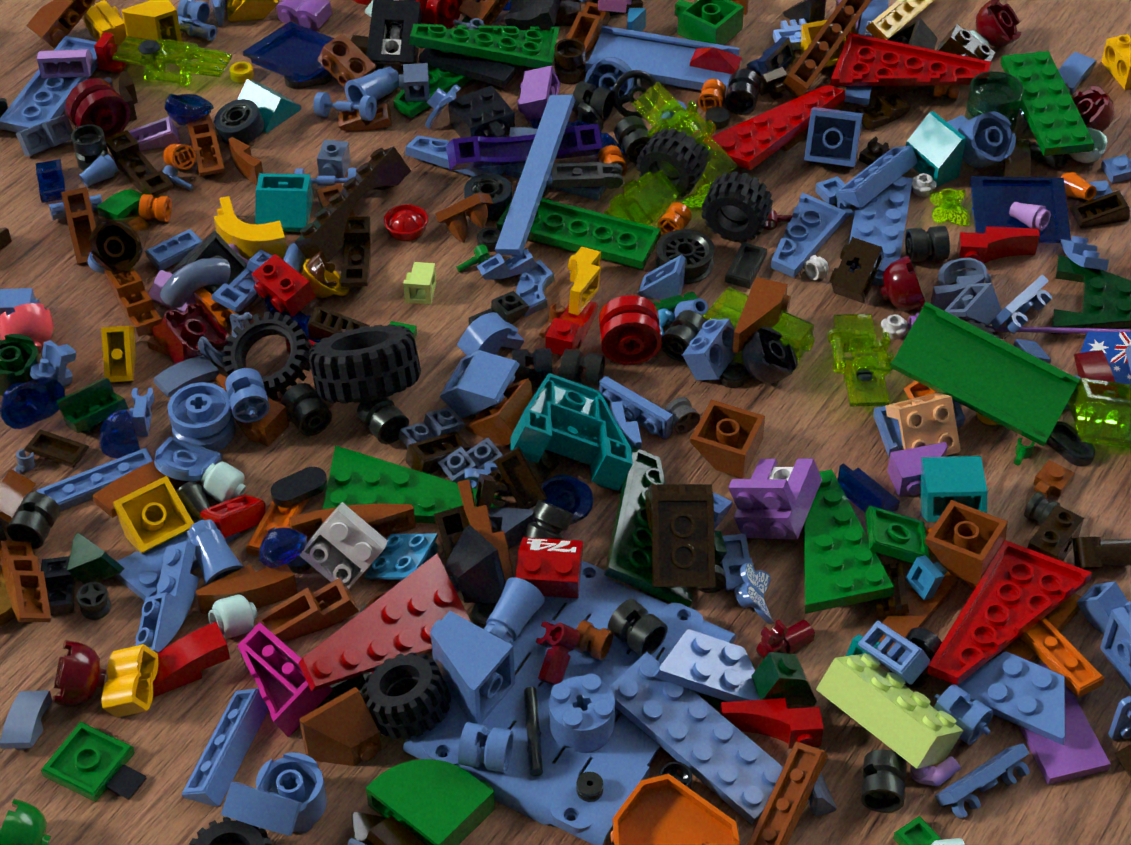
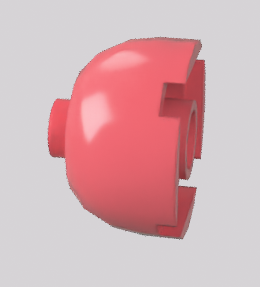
[0,303,54,351]

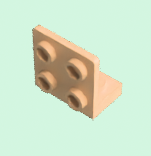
[885,393,961,456]

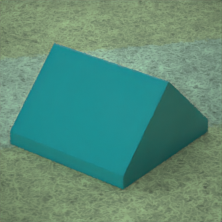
[237,79,301,133]

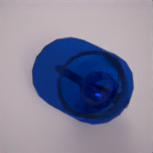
[0,377,65,429]

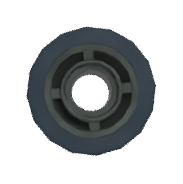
[214,99,264,144]
[464,173,512,219]

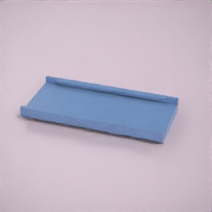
[585,25,739,95]

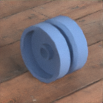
[167,382,236,452]

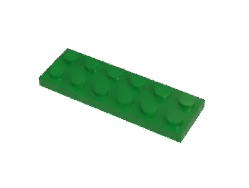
[1001,51,1094,156]
[497,198,661,269]

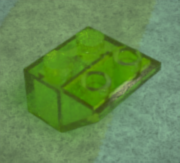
[603,170,679,225]
[1068,378,1131,448]

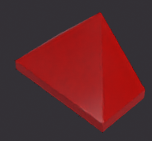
[690,47,742,74]

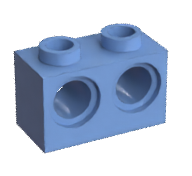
[682,319,736,381]

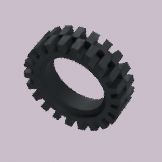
[223,312,312,400]

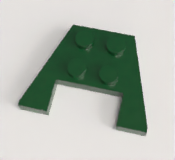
[1051,255,1131,334]

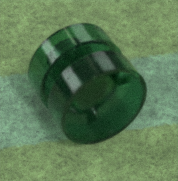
[965,71,1023,132]

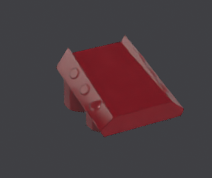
[153,303,229,364]

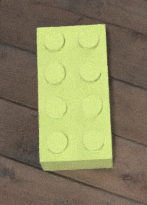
[816,653,964,769]

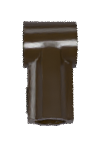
[1073,537,1131,569]

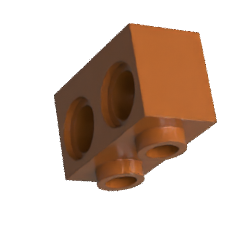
[317,33,376,87]

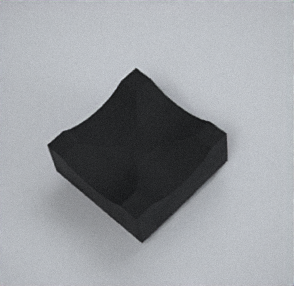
[505,0,561,31]

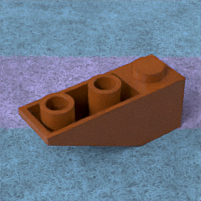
[26,0,96,49]

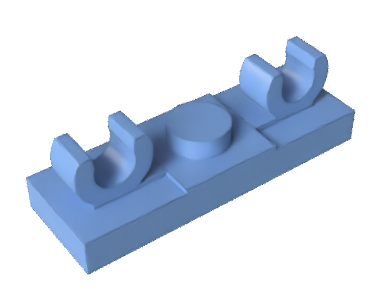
[990,274,1052,333]
[935,743,1030,818]

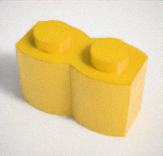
[101,644,158,717]

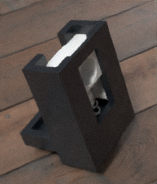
[366,0,423,72]

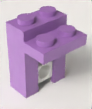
[728,459,822,539]

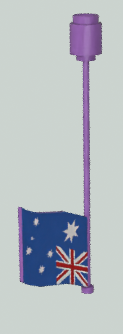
[908,313,1131,397]

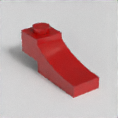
[956,226,1040,264]
[545,301,598,356]
[720,698,824,749]

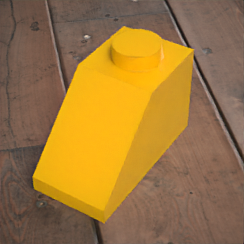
[101,326,136,382]

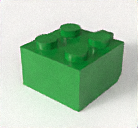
[674,0,744,45]

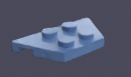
[654,629,760,702]
[952,651,1065,745]

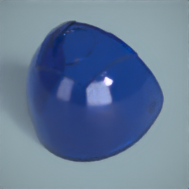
[99,409,140,459]

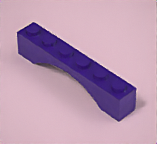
[446,124,602,171]

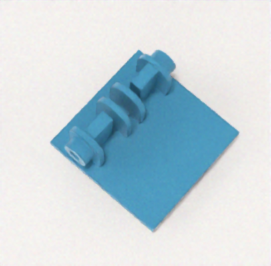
[364,533,439,581]

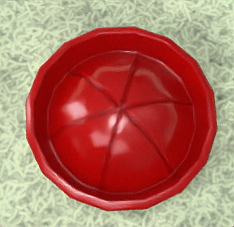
[383,204,428,241]

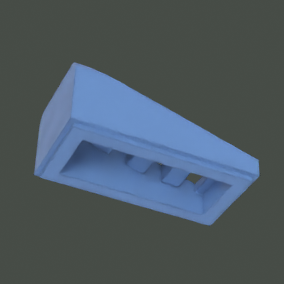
[858,620,930,684]

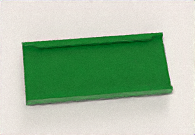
[889,302,1080,447]

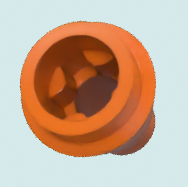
[1058,172,1096,201]

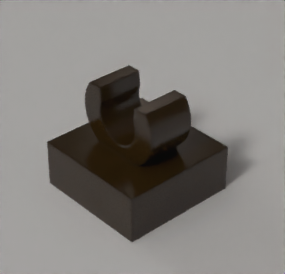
[759,67,787,100]
[859,137,890,166]
[475,474,508,511]

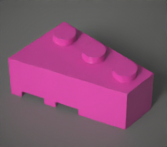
[238,622,333,737]

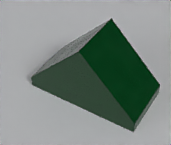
[67,533,124,584]

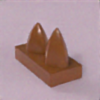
[435,193,493,242]

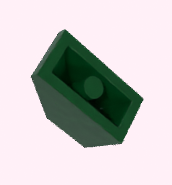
[751,652,817,706]

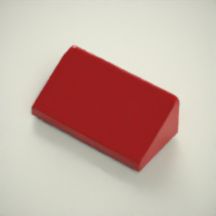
[200,494,266,538]

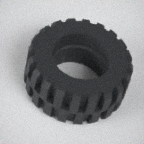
[308,324,421,404]

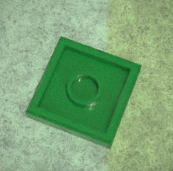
[865,506,930,563]
[41,721,135,802]

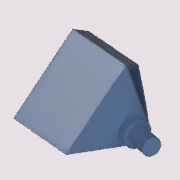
[804,107,863,167]

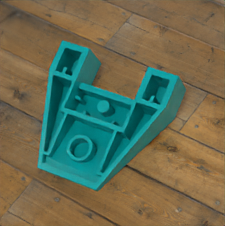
[510,373,633,491]

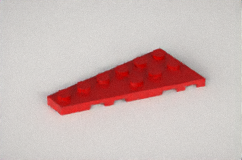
[830,32,992,86]
[697,85,846,170]

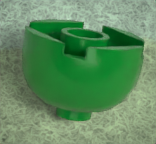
[0,798,51,845]

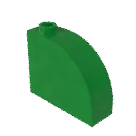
[366,759,495,845]

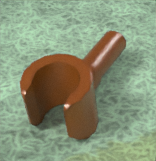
[539,303,566,338]

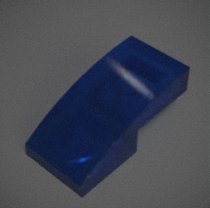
[36,159,66,203]

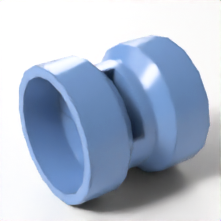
[177,0,210,23]

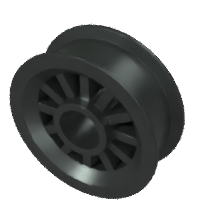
[656,229,715,284]

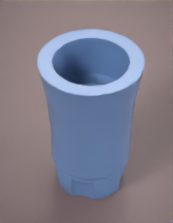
[345,66,399,105]
[187,519,244,586]
[484,577,545,644]

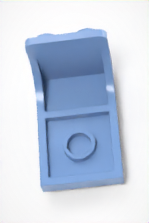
[1100,606,1131,740]

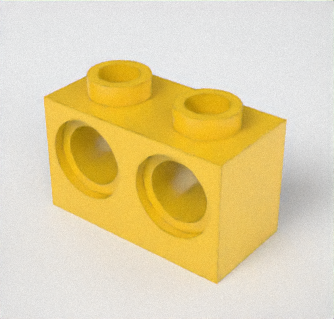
[1101,34,1131,90]

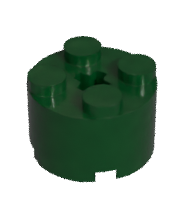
[0,334,41,399]

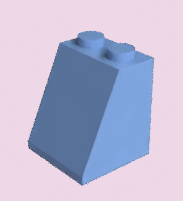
[430,611,515,724]

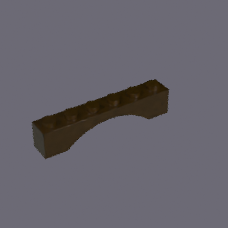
[295,146,411,263]

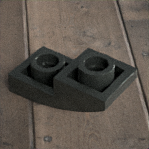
[469,291,529,325]

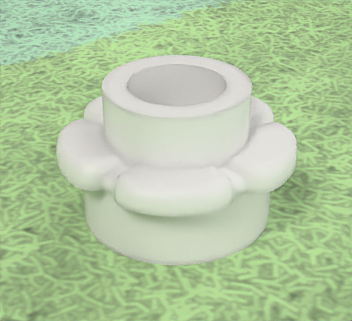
[912,173,937,197]
[804,255,829,280]
[881,314,908,339]

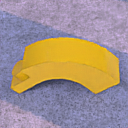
[213,196,287,259]

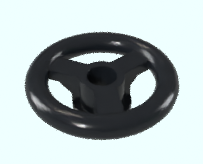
[612,70,659,118]

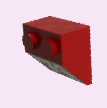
[516,537,584,598]

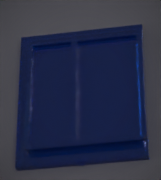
[243,22,335,82]
[970,176,1071,243]

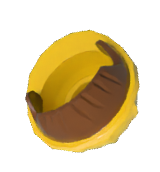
[301,251,349,298]

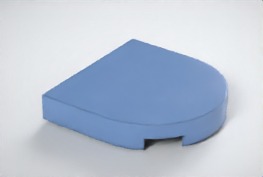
[154,437,223,481]

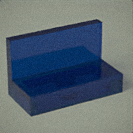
[838,463,900,513]

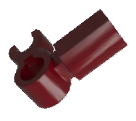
[756,619,815,659]
[535,621,580,685]

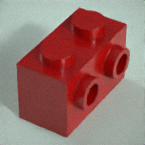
[251,254,316,317]

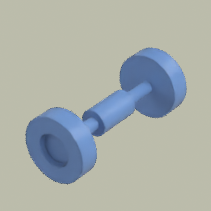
[313,92,377,121]
[295,168,358,186]

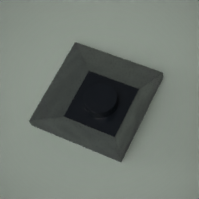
[445,525,506,603]

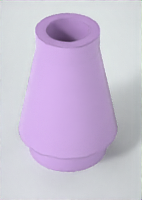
[1009,202,1051,230]

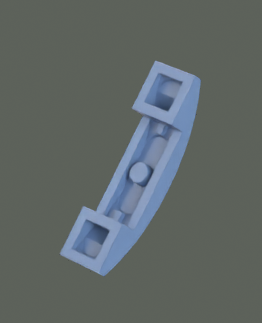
[211,249,273,312]

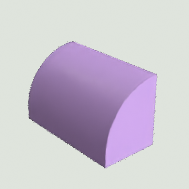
[37,49,93,78]

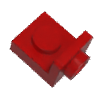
[94,32,130,73]

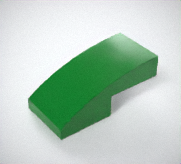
[97,189,143,220]

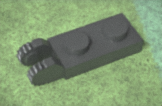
[551,162,624,189]

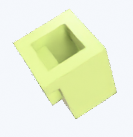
[403,262,437,305]

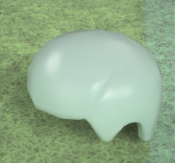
[1069,128,1107,163]

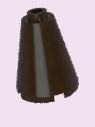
[89,216,150,272]

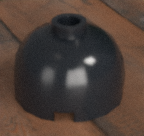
[742,326,798,383]

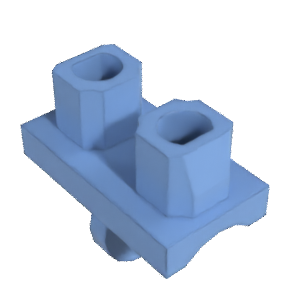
[30,340,76,398]

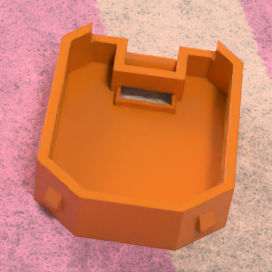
[611,774,740,845]

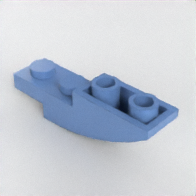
[135,541,199,653]

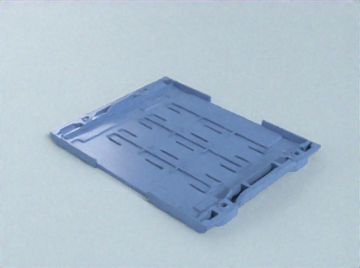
[403,561,737,845]

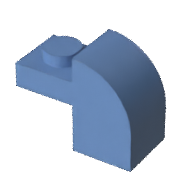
[457,312,525,356]
[1077,581,1131,634]

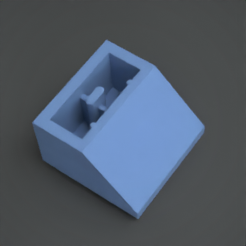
[439,350,520,419]

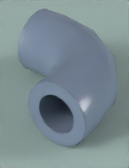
[160,258,231,308]

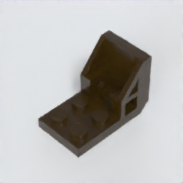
[645,484,716,588]

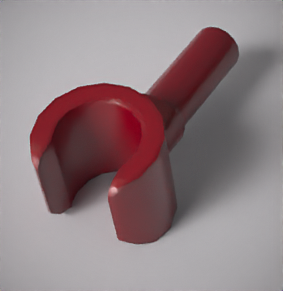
[764,209,793,230]

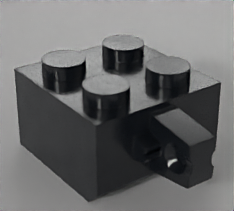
[448,86,515,138]

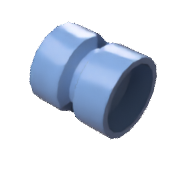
[458,722,514,773]

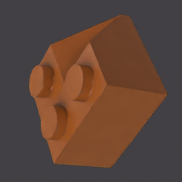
[690,399,765,479]
[925,500,1008,585]

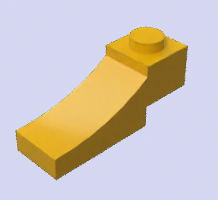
[568,247,601,315]

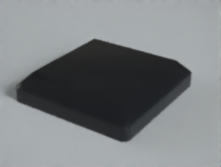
[106,765,147,800]

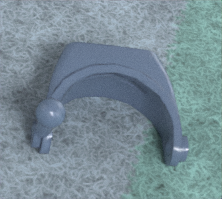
[938,258,991,286]
[198,312,252,368]

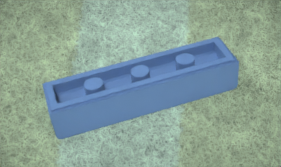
[835,146,917,208]
[181,688,269,806]

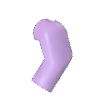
[910,756,961,786]

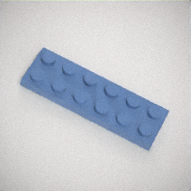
[0,36,98,133]
[849,176,913,286]
[609,652,783,825]

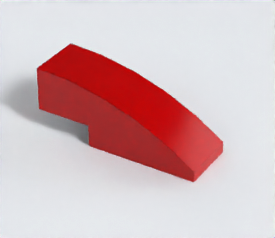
[152,622,230,698]

